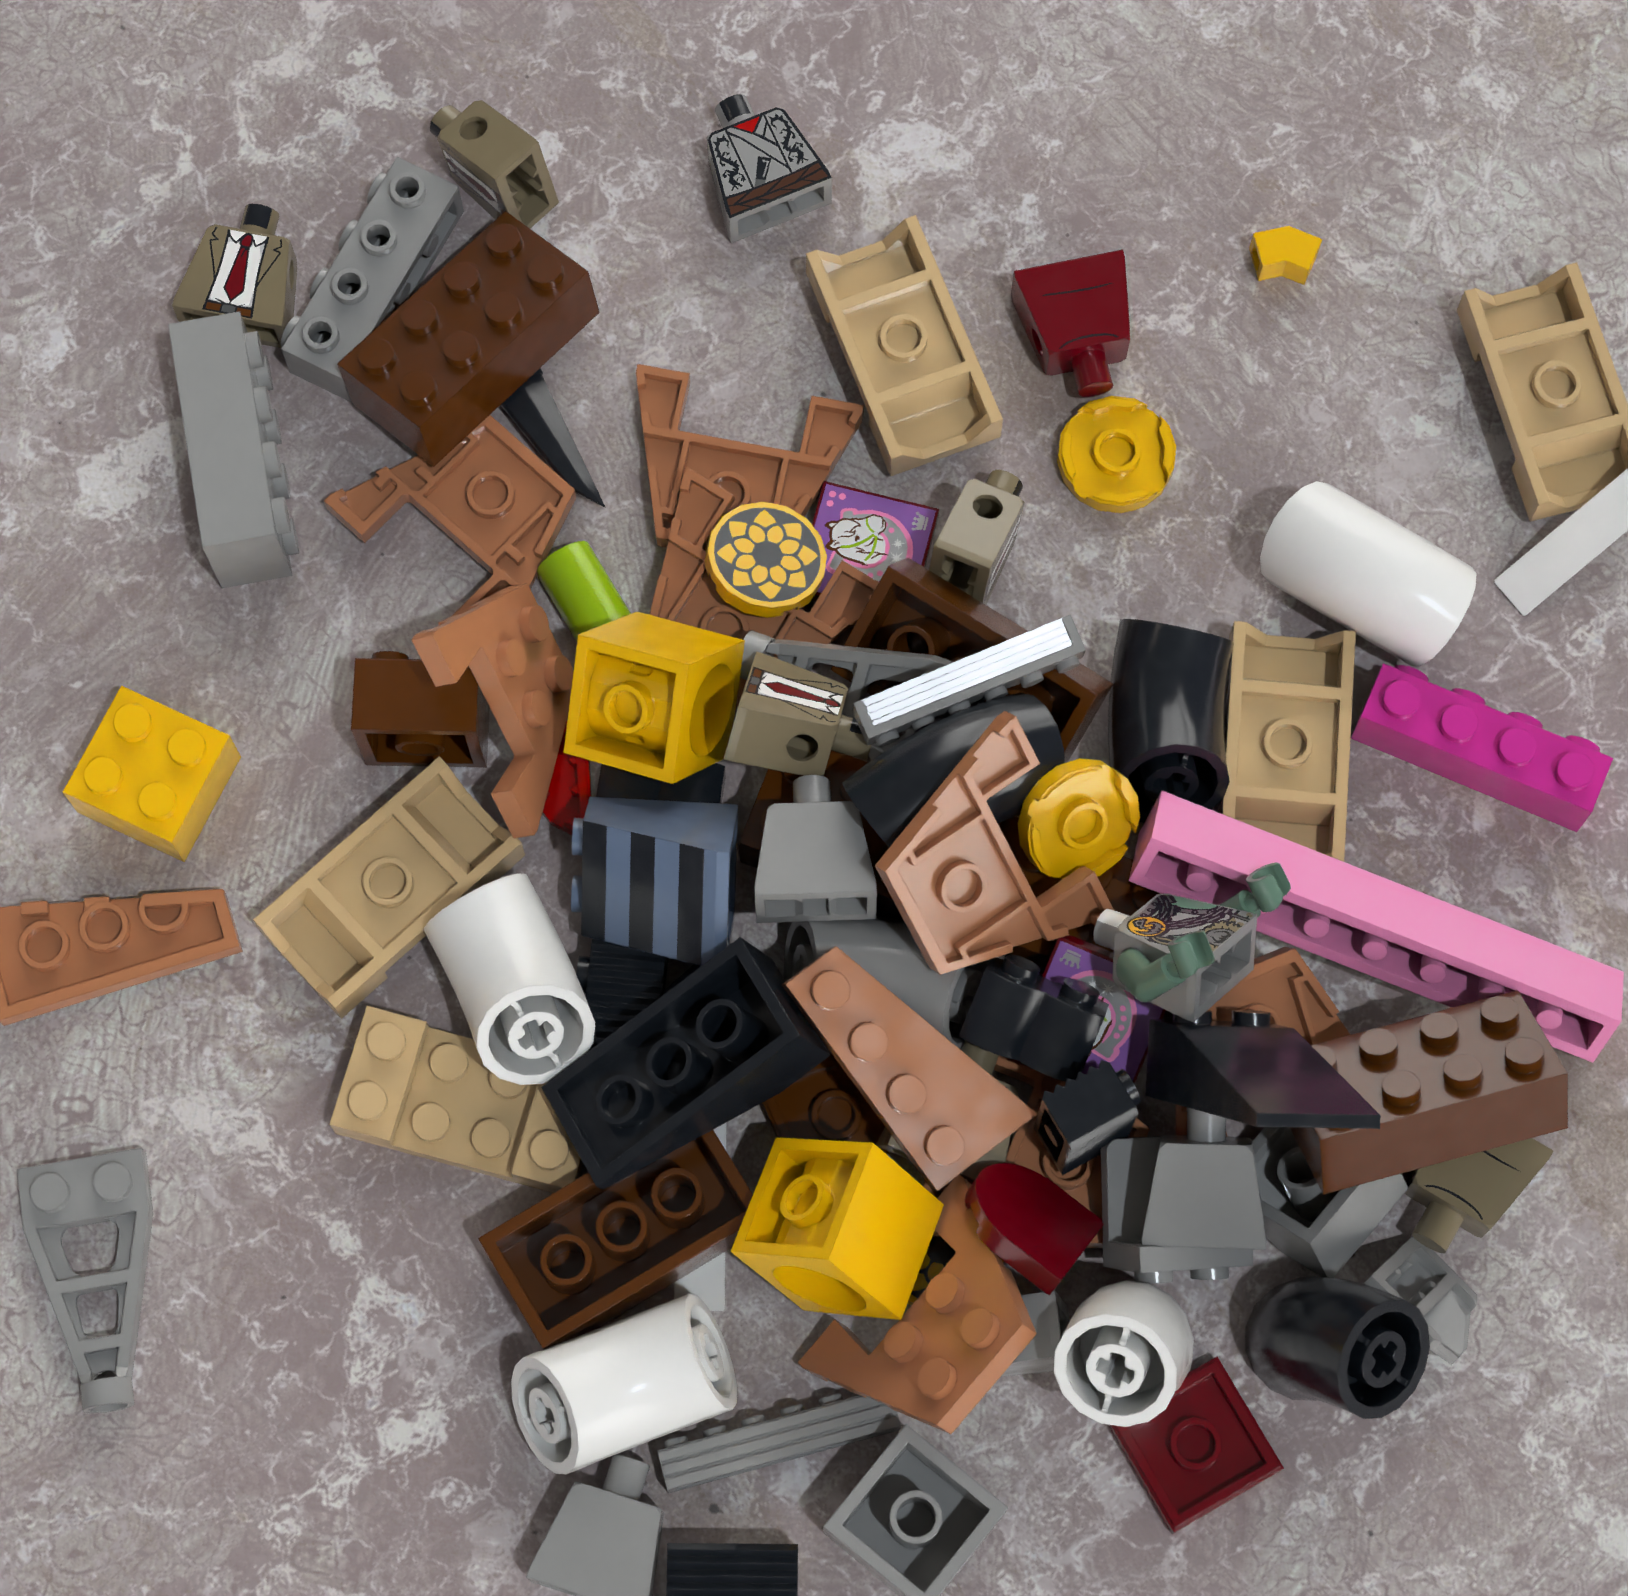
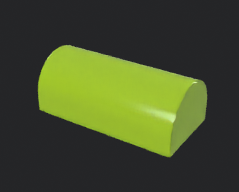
[537,541,631,642]

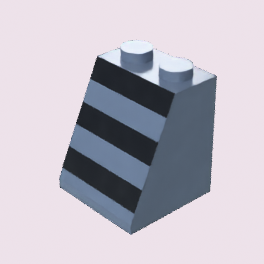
[571,797,738,966]

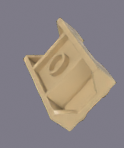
[806,215,1003,477]
[1457,262,1628,522]
[1218,621,1356,862]
[253,756,525,1019]
[329,1006,582,1193]

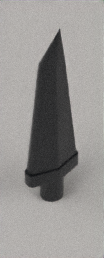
[501,368,606,508]

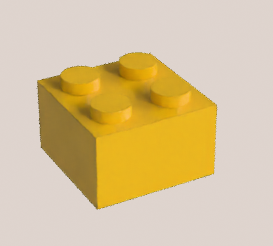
[63,686,241,862]

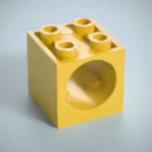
[564,612,745,784]
[730,1137,944,1320]

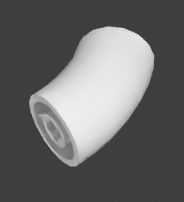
[1260,481,1477,667]
[424,873,595,1085]
[1054,1280,1194,1427]
[511,1294,737,1475]

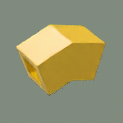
[1249,226,1323,285]

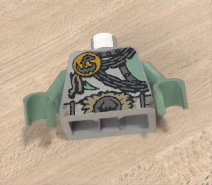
[1093,862,1291,1022]

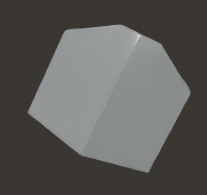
[1363,1236,1477,1365]

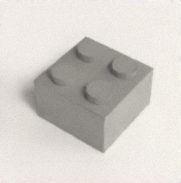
[823,1424,1008,1596]

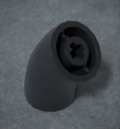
[1108,619,1234,823]
[842,692,1065,847]
[1245,1276,1430,1419]

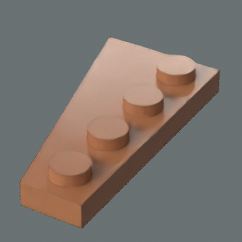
[0,889,243,1026]
[782,946,1037,1191]

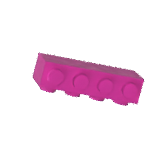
[1351,663,1613,832]

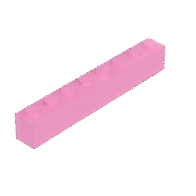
[1129,790,1624,1063]

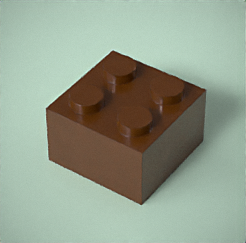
[351,651,490,768]

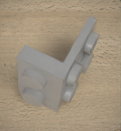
[1101,1136,1253,1284]

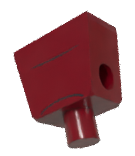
[1011,249,1130,397]

